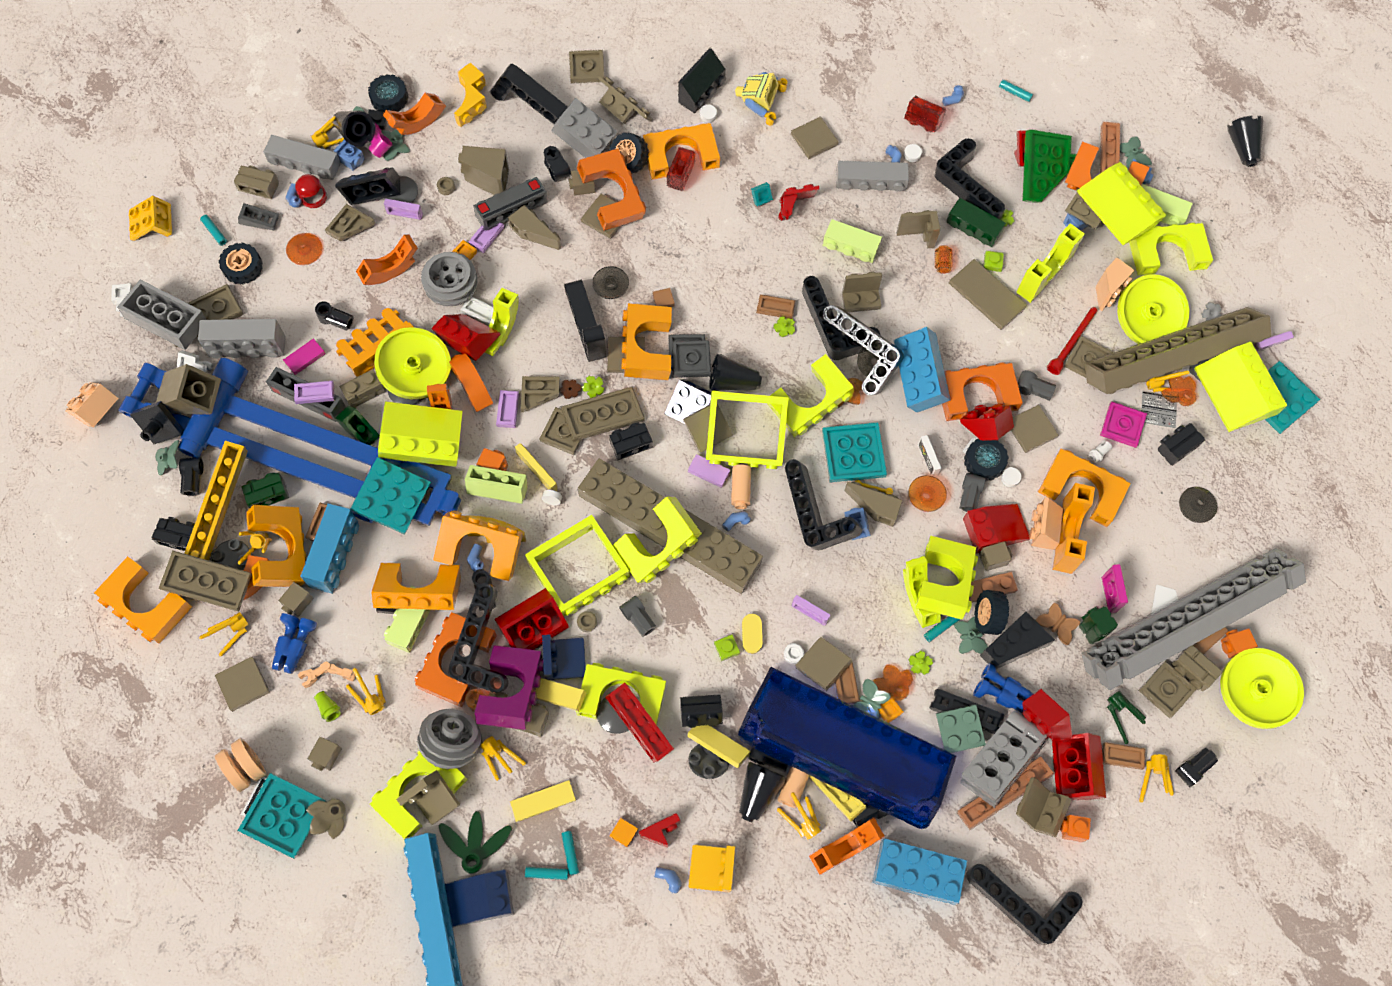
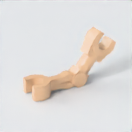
[298,662,356,688]

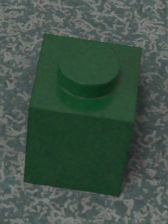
[335,406,380,445]

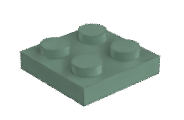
[935,704,986,754]

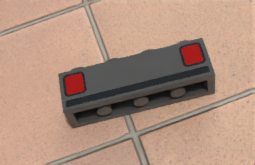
[473,177,548,231]
[266,367,346,422]

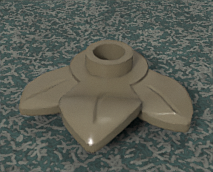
[307,799,345,839]

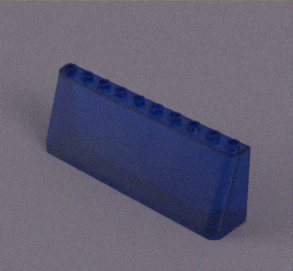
[738,667,957,829]

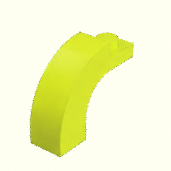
[484,288,519,356]
[903,556,941,628]

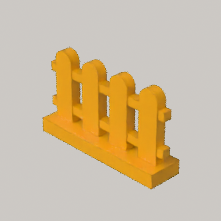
[336,308,414,377]

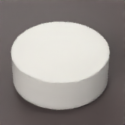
[700,105,717,123]
[904,144,922,162]
[1001,467,1021,487]
[542,490,562,505]
[784,643,804,664]

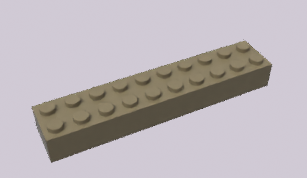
[1085,307,1271,394]
[578,458,763,595]

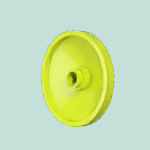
[1117,274,1189,344]
[374,327,451,399]
[1220,648,1304,729]

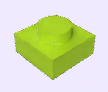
[983,251,1004,272]
[714,635,740,661]

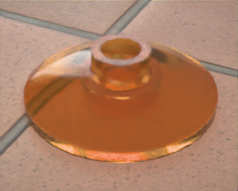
[286,233,323,265]
[908,475,947,512]

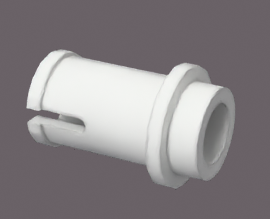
[1088,440,1112,463]

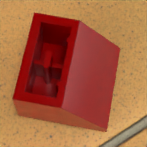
[960,404,1014,440]

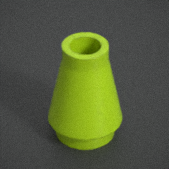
[314,691,341,722]

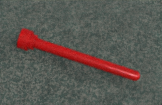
[1047,307,1097,375]

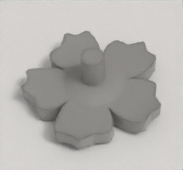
[1201,302,1222,321]

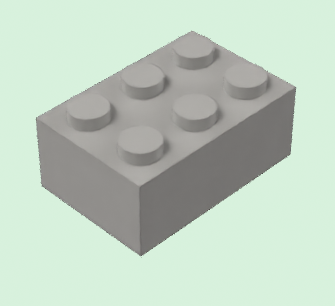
[552,98,617,158]

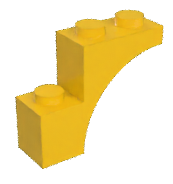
[454,62,487,127]

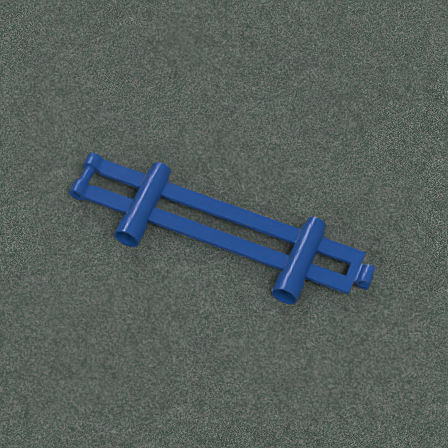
[118,358,461,526]

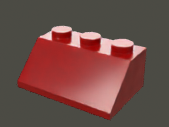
[431,314,501,361]
[494,588,569,650]
[1052,733,1106,800]

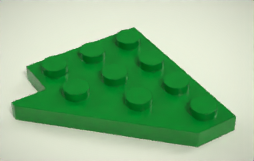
[1022,129,1076,203]

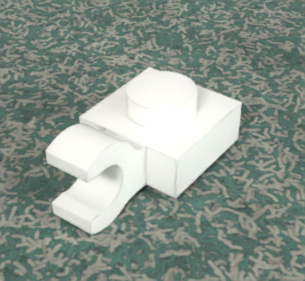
[111,283,133,317]
[177,350,213,372]

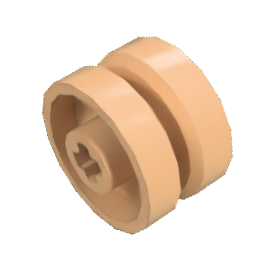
[214,738,267,793]

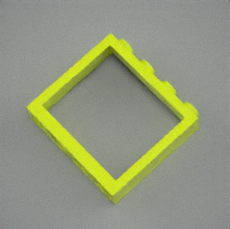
[706,391,788,469]
[525,515,630,616]

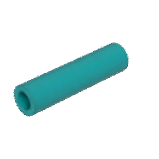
[999,79,1033,102]
[200,215,227,246]
[924,616,960,642]
[561,831,580,875]
[525,867,568,880]

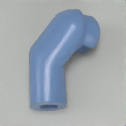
[942,85,964,106]
[886,145,902,163]
[286,183,301,208]
[722,511,751,531]
[467,544,484,571]
[654,867,682,893]

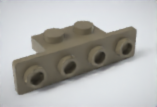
[597,76,653,124]

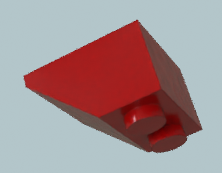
[1022,689,1072,740]

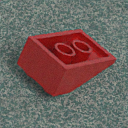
[963,504,1030,554]

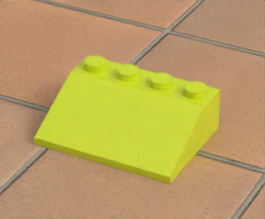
[1077,162,1166,245]
[1194,342,1287,432]
[378,401,463,467]

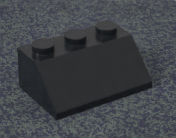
[678,48,726,113]
[335,167,401,205]

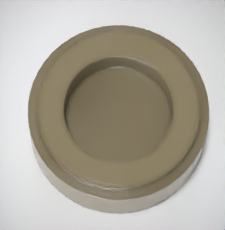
[437,177,455,195]
[577,611,597,632]

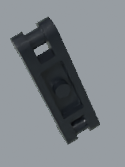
[929,689,1004,734]

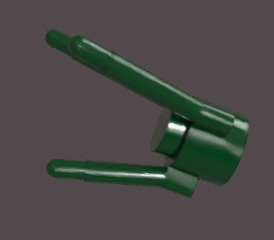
[1107,691,1146,744]

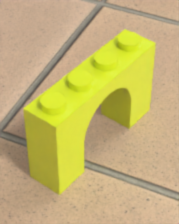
[1016,223,1085,303]
[1129,223,1213,276]
[767,354,854,438]
[612,497,702,583]
[916,535,978,620]
[576,663,666,725]
[370,751,468,839]

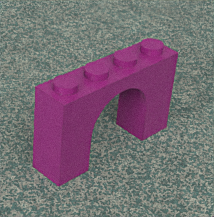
[475,645,544,730]

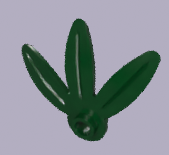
[438,811,512,874]

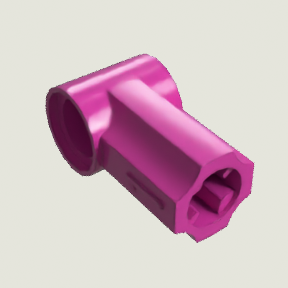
[369,123,392,158]

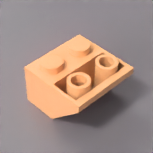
[1096,258,1134,311]
[65,382,119,428]
[1029,497,1063,550]

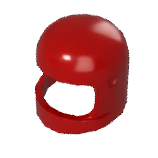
[295,174,327,208]

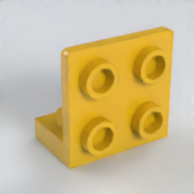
[129,195,172,241]
[688,845,735,893]

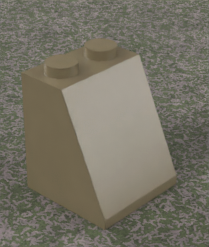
[458,146,509,195]
[156,364,221,414]

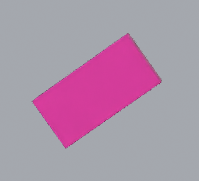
[283,338,325,375]

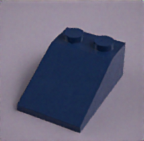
[445,870,514,927]

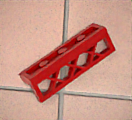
[605,682,674,763]

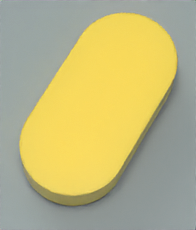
[742,614,763,654]

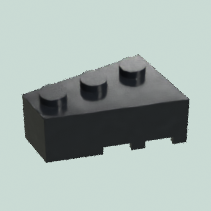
[980,612,1055,669]

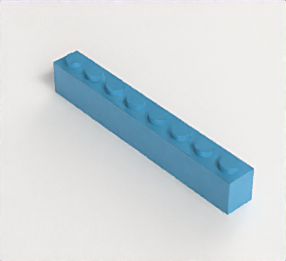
[404,833,463,986]

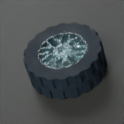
[368,74,408,112]
[964,439,1009,481]

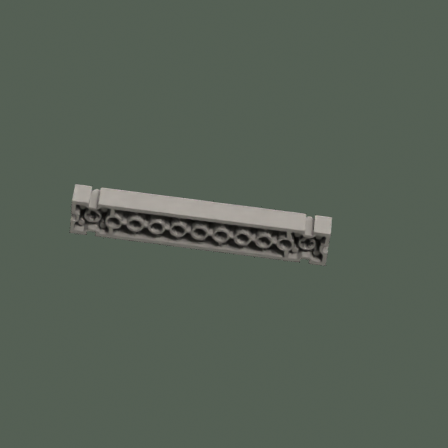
[1081,548,1306,690]

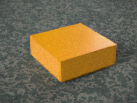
[452,240,478,260]
[878,696,904,725]
[609,818,638,847]

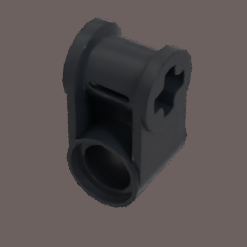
[544,146,571,182]

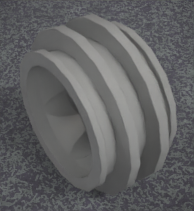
[421,252,477,306]
[417,709,482,769]

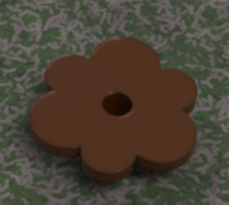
[560,379,581,399]

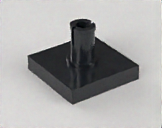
[130,401,184,445]

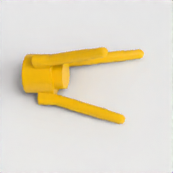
[310,116,344,149]
[1146,370,1191,393]
[238,531,272,564]
[199,612,249,656]
[346,668,386,715]
[480,736,526,781]
[1139,754,1174,803]
[777,792,821,840]

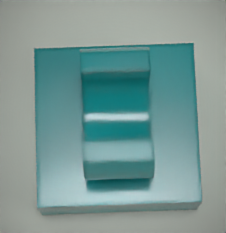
[751,182,773,207]

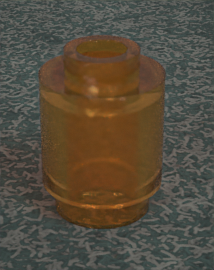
[935,245,953,274]
[465,689,486,712]

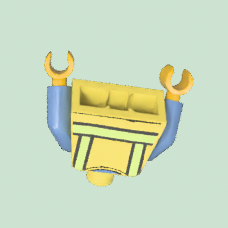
[735,72,788,126]

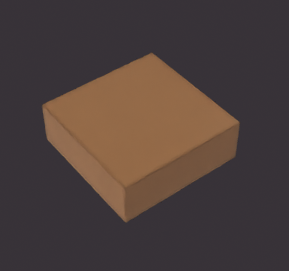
[653,288,675,307]

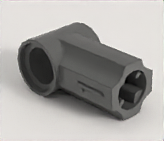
[1017,370,1056,401]
[959,473,986,512]
[619,595,656,637]

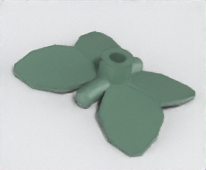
[382,129,410,161]
[1120,136,1152,168]
[155,440,180,475]
[954,616,988,654]
[849,679,891,723]

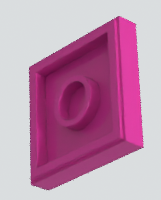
[1100,401,1147,448]
[1101,564,1128,614]

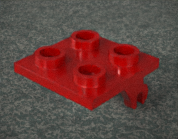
[778,184,820,221]

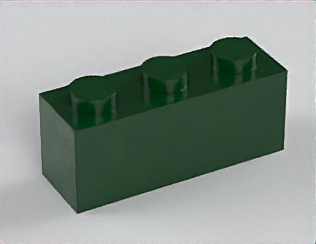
[946,198,1006,247]

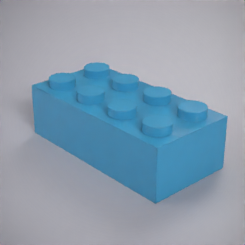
[894,327,951,413]
[300,504,359,594]
[872,838,967,905]

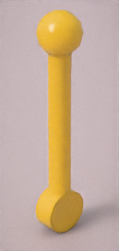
[855,480,893,495]

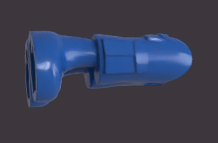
[272,613,317,674]
[973,663,1033,713]

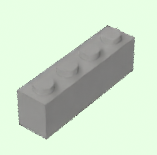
[263,135,341,180]
[836,161,909,191]

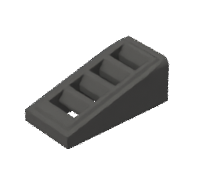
[238,203,279,230]

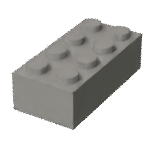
[117,279,206,350]
[198,319,285,359]

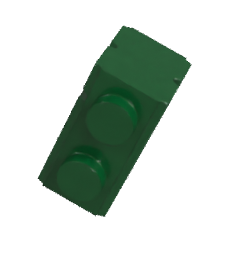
[241,473,289,508]
[1079,606,1118,644]

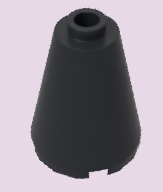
[333,111,376,147]
[1227,115,1264,167]
[709,354,762,391]
[739,762,786,823]

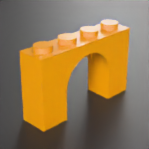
[643,123,720,180]
[621,303,672,380]
[1038,449,1131,527]
[1052,483,1095,574]
[246,505,306,587]
[433,510,523,581]
[94,556,192,644]
[371,563,461,610]

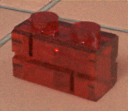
[904,96,947,132]
[667,147,695,191]

